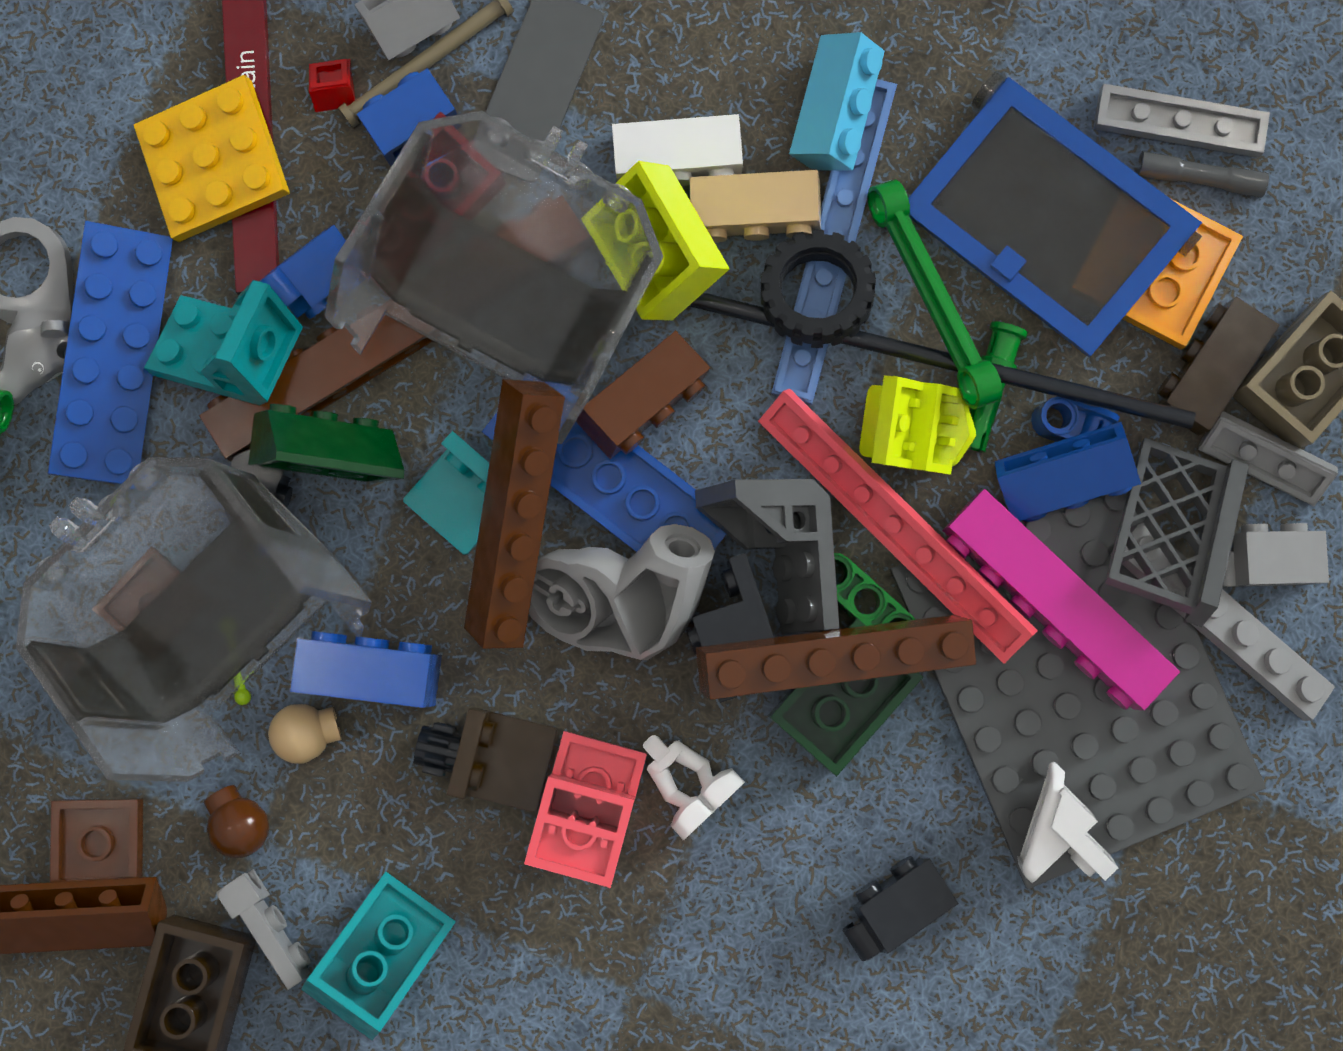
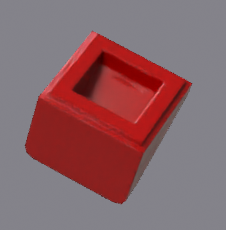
[309,59,356,112]

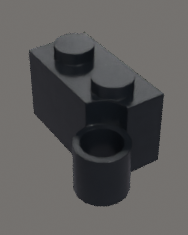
[842,856,959,961]

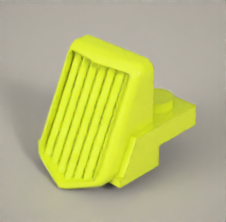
[859,375,976,475]

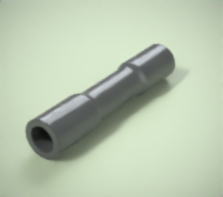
[1137,151,1269,198]

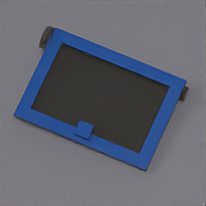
[908,71,1202,358]

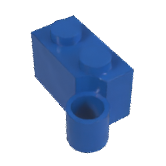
[259,225,363,320]

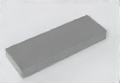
[1198,411,1338,506]

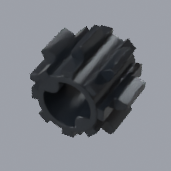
[413,722,462,777]

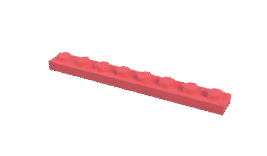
[758,389,1038,664]

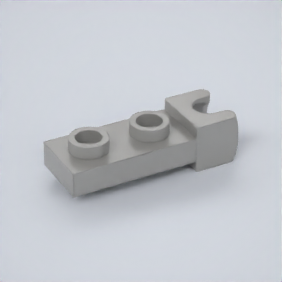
[216,869,311,990]

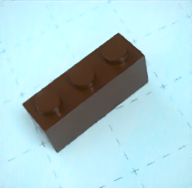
[576,330,710,459]

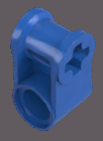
[1031,397,1120,442]

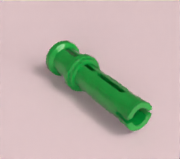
[968,321,1028,453]

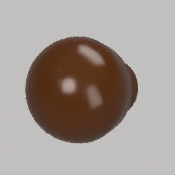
[204,785,269,858]

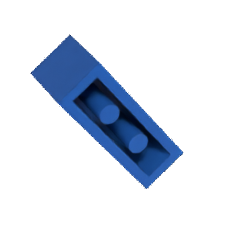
[995,422,1141,522]

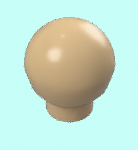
[268,704,342,764]

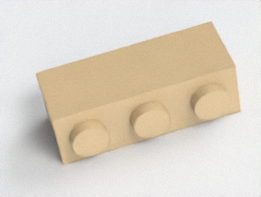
[690,170,821,243]

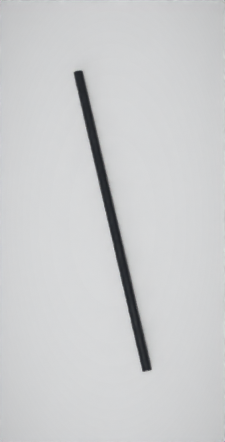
[689,293,1196,429]

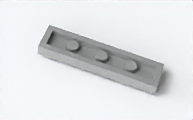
[1093,84,1270,158]

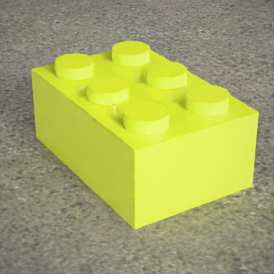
[583,161,730,321]

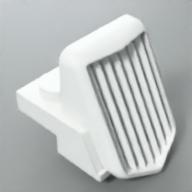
[1018,762,1118,883]

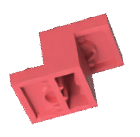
[524,731,647,888]

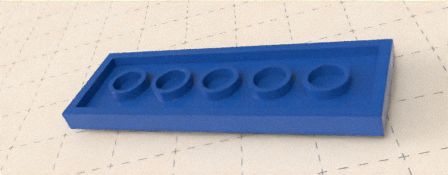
[48,221,173,487]
[482,365,727,552]

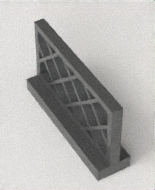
[1104,438,1249,627]

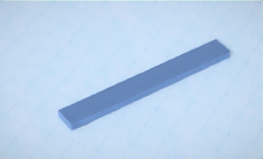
[771,79,897,405]

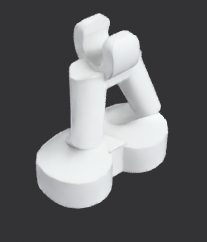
[643,735,745,840]

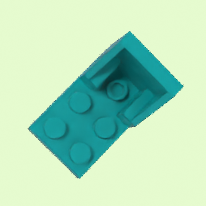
[144,280,303,406]

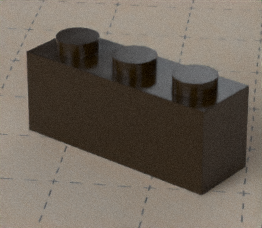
[1157,296,1280,436]

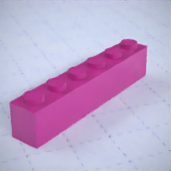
[942,489,1180,710]

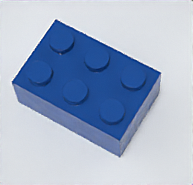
[290,631,442,708]

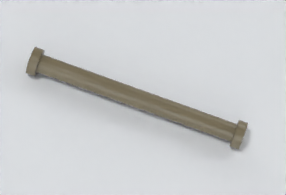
[338,0,514,129]

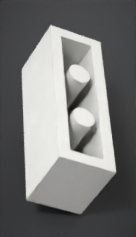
[612,114,743,187]

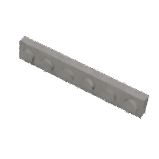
[1110,522,1335,721]

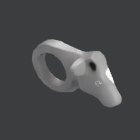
[0,217,73,405]

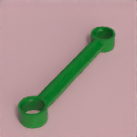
[867,179,1002,409]

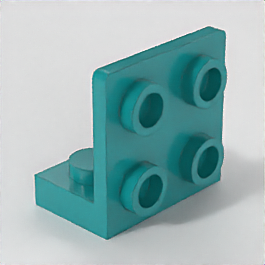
[403,431,489,555]

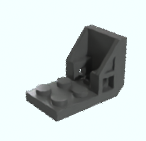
[695,479,839,634]

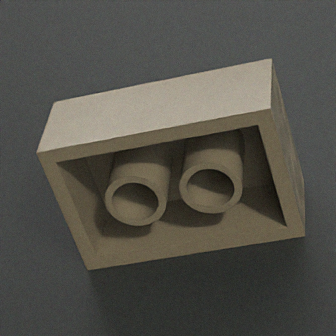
[1233,290,1343,448]

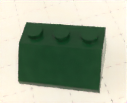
[248,404,405,483]

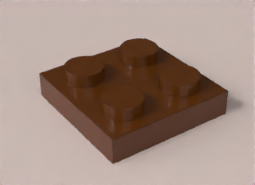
[50,798,143,882]

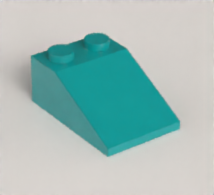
[301,872,456,1040]

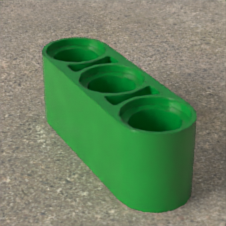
[834,553,916,626]

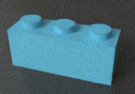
[789,32,885,170]

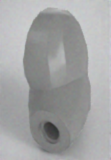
[529,524,715,660]

